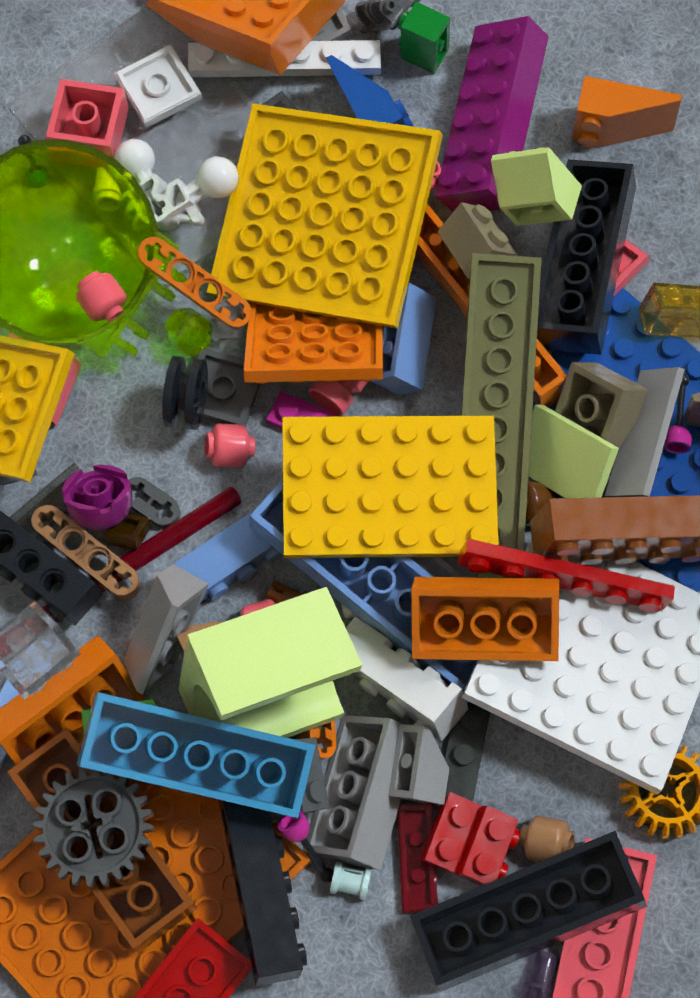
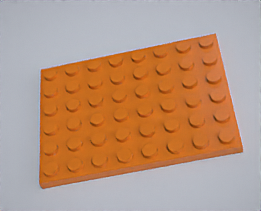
[0,707,312,998]

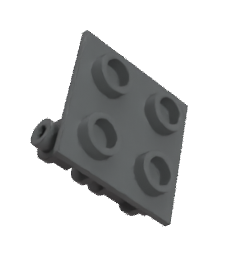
[355,0,421,34]

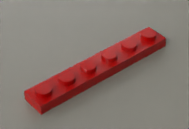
[457,538,675,612]

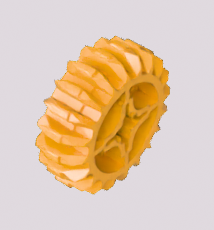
[618,745,700,840]

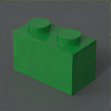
[398,2,450,74]

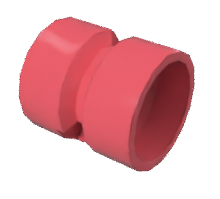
[308,380,369,417]

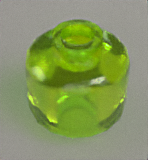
[164,308,214,356]

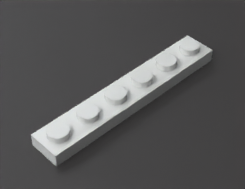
[188,40,381,77]

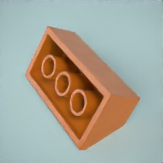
[411,577,559,661]
[0,635,146,765]

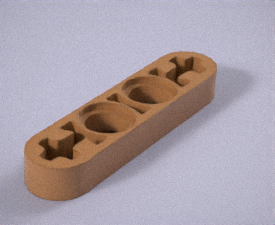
[31,505,141,601]

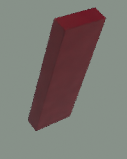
[397,803,438,914]

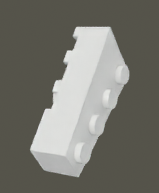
[346,616,468,741]

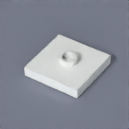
[114,44,202,128]

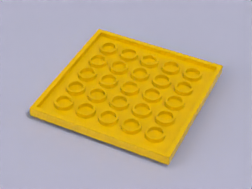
[207,103,443,329]

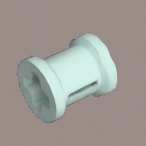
[330,861,372,901]

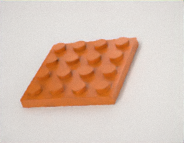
[244,303,383,384]

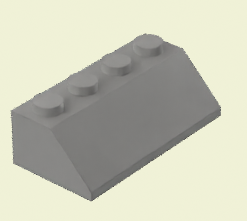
[602,367,685,497]
[303,715,401,871]

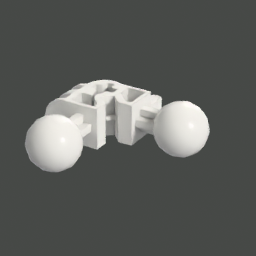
[114,139,239,231]

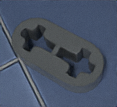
[129,477,181,529]

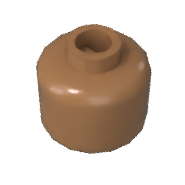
[519,816,575,863]

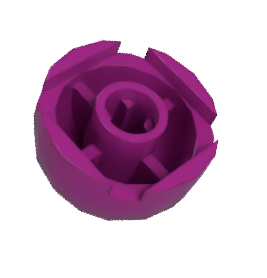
[62,465,132,531]

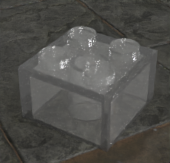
[0,601,80,700]

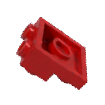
[420,792,520,886]

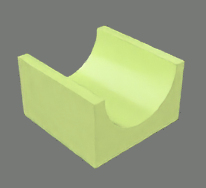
[178,587,362,738]

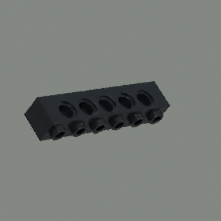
[0,511,102,626]

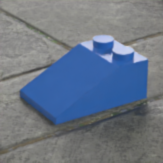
[326,55,414,127]

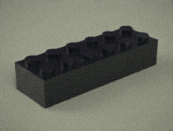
[537,159,636,355]
[410,831,648,991]

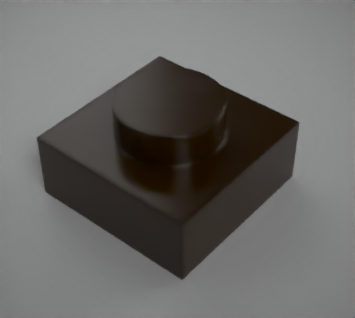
[104,514,151,550]

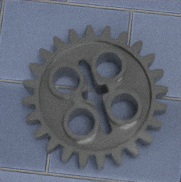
[33,767,155,889]

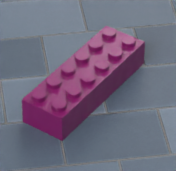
[435,16,549,212]

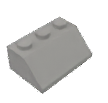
[123,564,208,695]

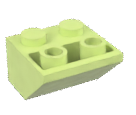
[491,147,582,226]

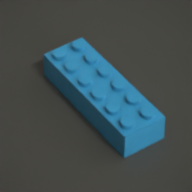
[77,691,316,818]

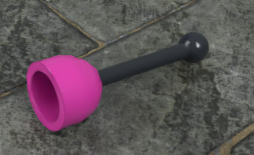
[663,374,692,454]
[277,810,334,882]

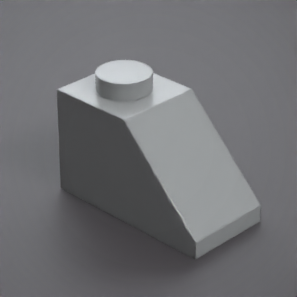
[388,724,449,805]

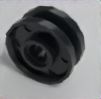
[162,356,208,430]

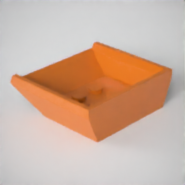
[146,0,346,75]

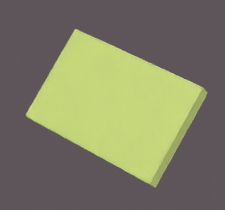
[528,405,619,498]

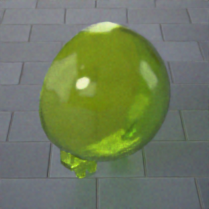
[0,140,187,358]

